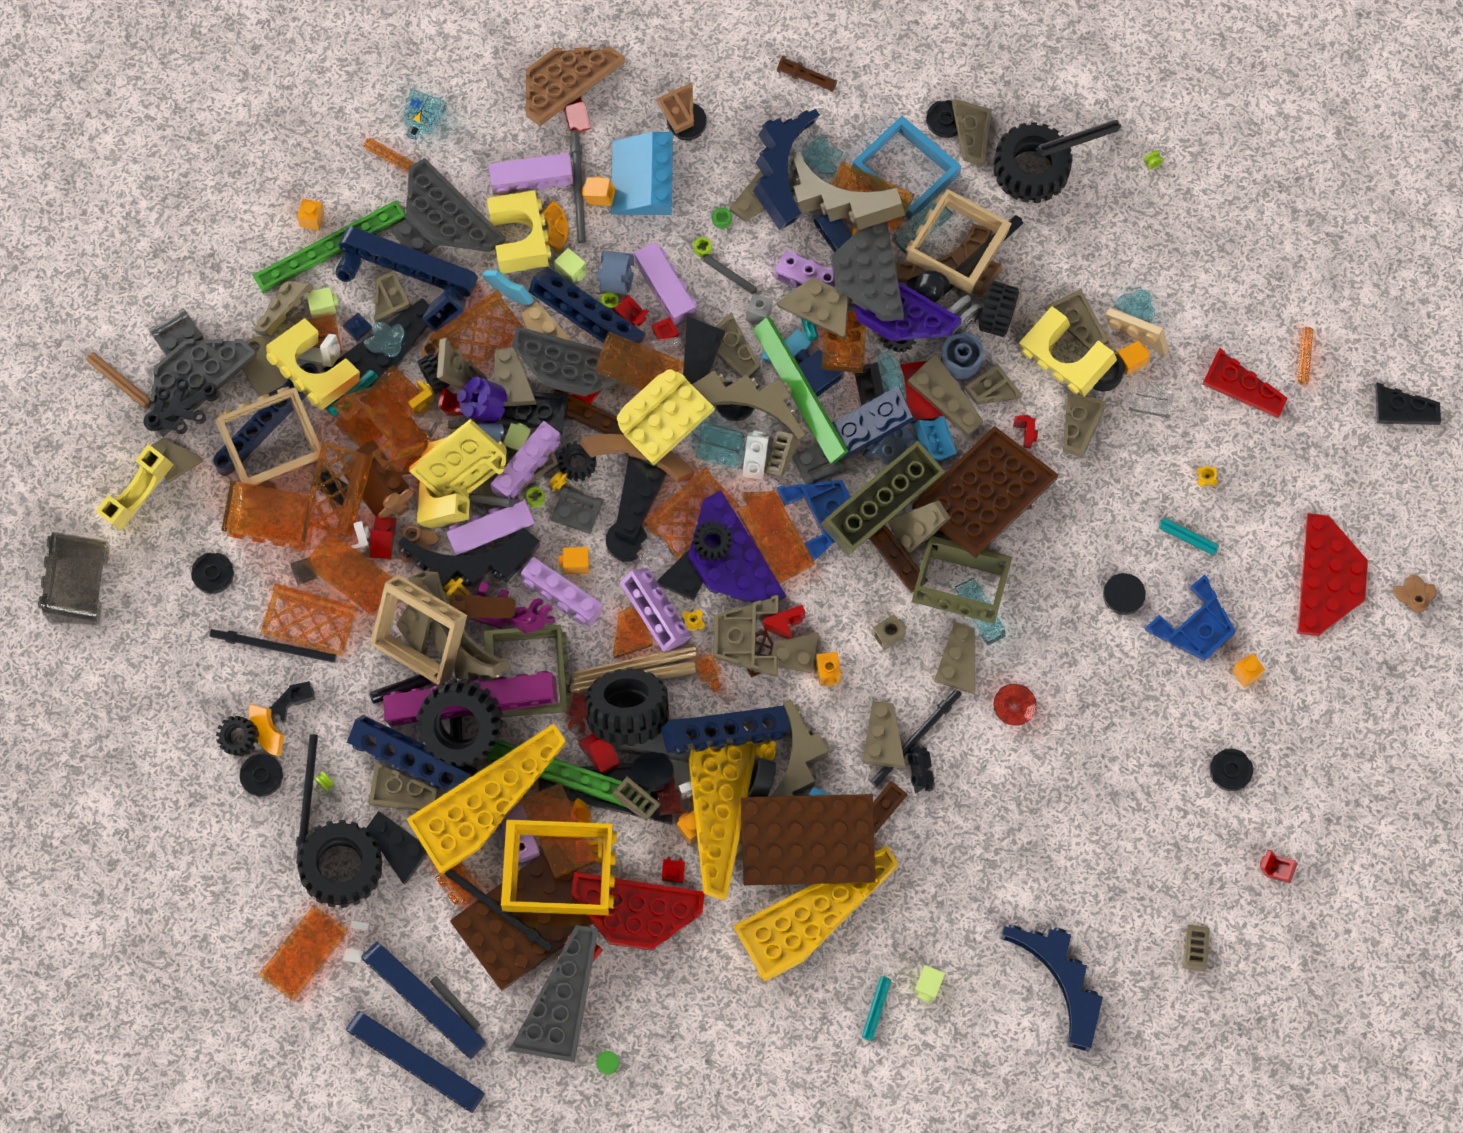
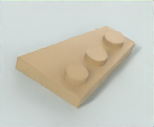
[521,301,573,341]
[1106,308,1169,356]

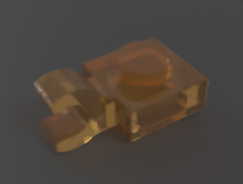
[693,653,721,693]

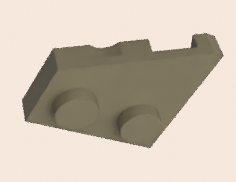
[373,270,412,324]
[964,364,1022,405]
[151,438,203,483]
[771,632,819,673]

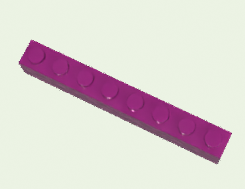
[383,671,558,726]

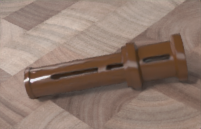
[777,55,837,92]

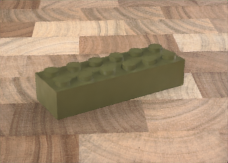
[820,440,945,556]

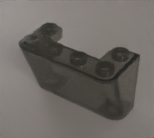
[38,532,110,626]

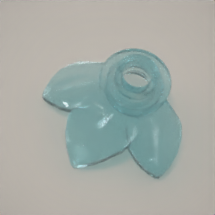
[803,137,843,174]
[1114,289,1155,323]
[364,322,404,357]

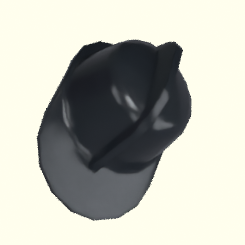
[906,271,950,302]

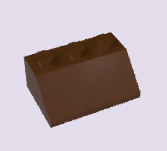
[341,439,409,516]

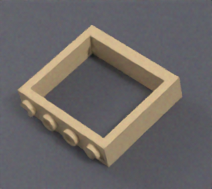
[906,189,1012,295]
[215,387,325,490]
[370,575,467,685]

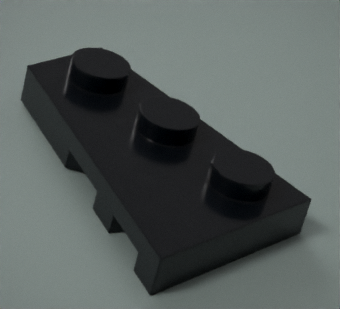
[657,549,704,601]
[366,811,428,885]

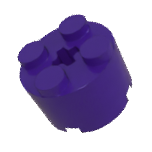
[457,376,507,423]

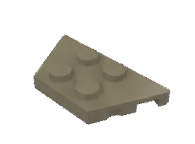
[776,277,849,339]

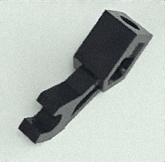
[269,681,316,724]

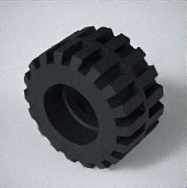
[979,281,1019,337]

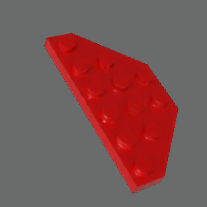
[1297,513,1368,636]
[571,872,705,951]

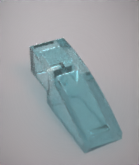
[891,203,953,254]
[877,349,906,399]
[955,578,1006,646]

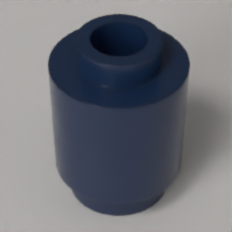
[336,252,362,282]

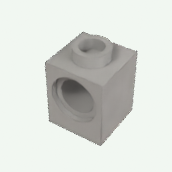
[746,293,773,325]

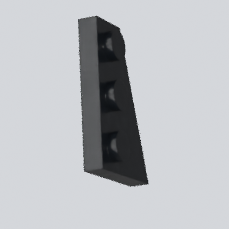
[683,316,726,385]
[1375,382,1441,425]

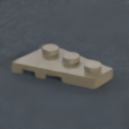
[715,312,760,378]
[437,338,488,390]
[494,348,537,407]
[395,585,434,655]
[934,622,975,695]
[862,701,906,769]
[369,762,437,811]

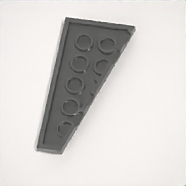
[508,925,599,1062]

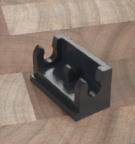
[854,362,884,406]

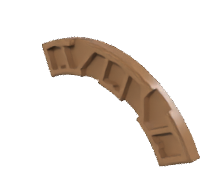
[895,224,992,283]
[580,434,695,483]

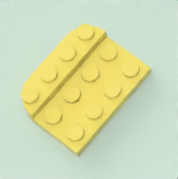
[617,369,715,466]
[409,419,507,499]

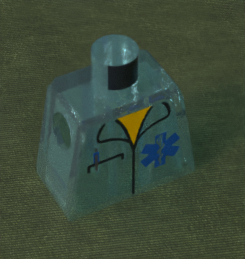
[403,89,448,140]

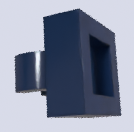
[343,312,372,342]

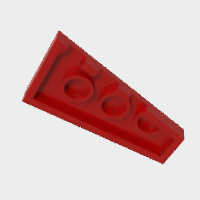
[1202,347,1288,418]

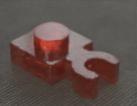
[568,693,587,733]
[657,777,682,816]

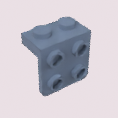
[862,427,919,465]

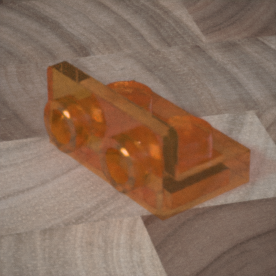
[435,862,483,908]

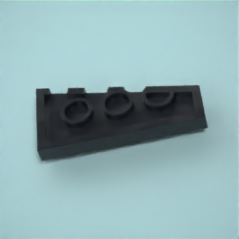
[502,392,569,435]
[615,456,667,542]

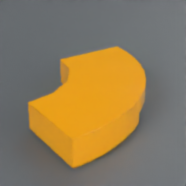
[541,200,569,254]
[249,704,284,756]

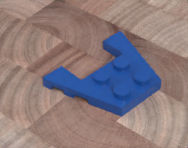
[777,480,851,561]
[1145,574,1236,662]

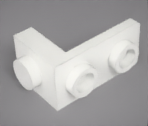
[297,334,341,367]
[742,430,770,480]
[326,521,370,562]
[670,759,693,801]

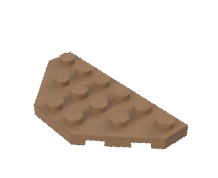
[525,47,625,126]

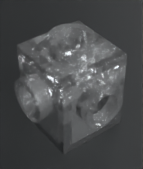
[637,535,674,573]

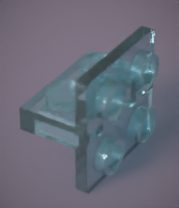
[696,422,745,469]

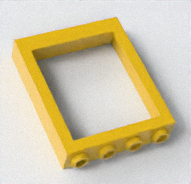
[501,820,617,915]

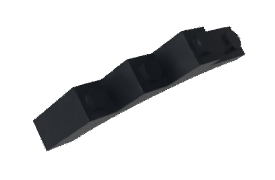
[398,528,540,591]

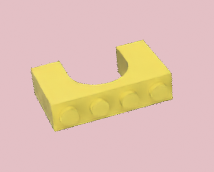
[487,190,551,274]
[1019,306,1117,397]
[266,318,360,410]
[417,438,470,529]
[95,444,174,531]

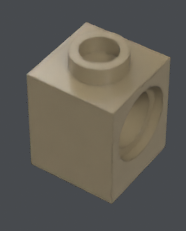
[872,614,907,650]

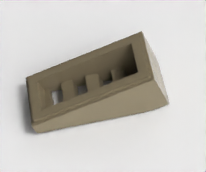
[764,431,800,477]
[612,777,661,821]
[1183,925,1210,972]

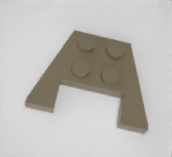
[713,595,779,677]

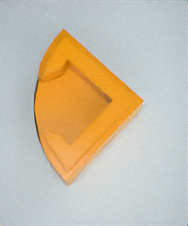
[569,798,592,823]

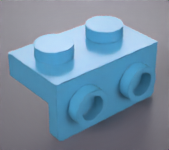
[914,416,956,462]

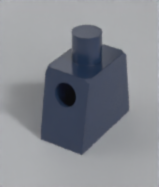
[422,286,466,333]
[795,349,844,397]

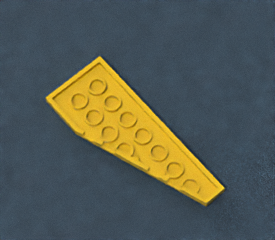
[406,724,567,875]
[689,728,758,901]
[733,846,898,982]

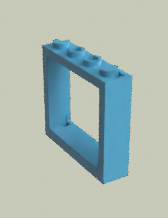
[852,116,961,221]

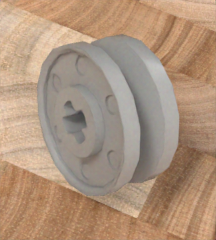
[948,295,983,335]

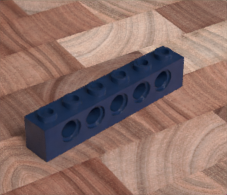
[528,267,646,359]
[660,705,791,755]
[346,715,478,792]

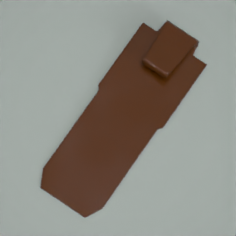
[450,595,515,619]

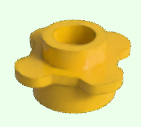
[1196,466,1218,487]
[549,471,568,492]
[682,609,705,631]
[756,741,776,761]

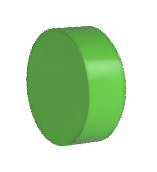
[712,208,732,229]
[596,1051,619,1075]

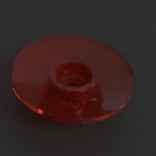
[993,684,1037,726]

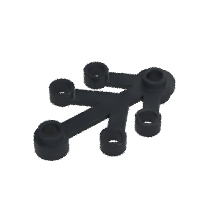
[143,377,220,434]

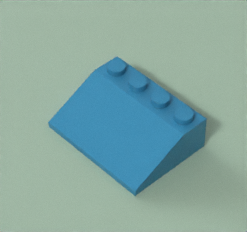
[611,132,673,215]

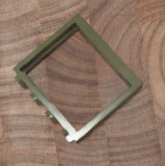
[912,536,1012,624]
[484,625,571,717]

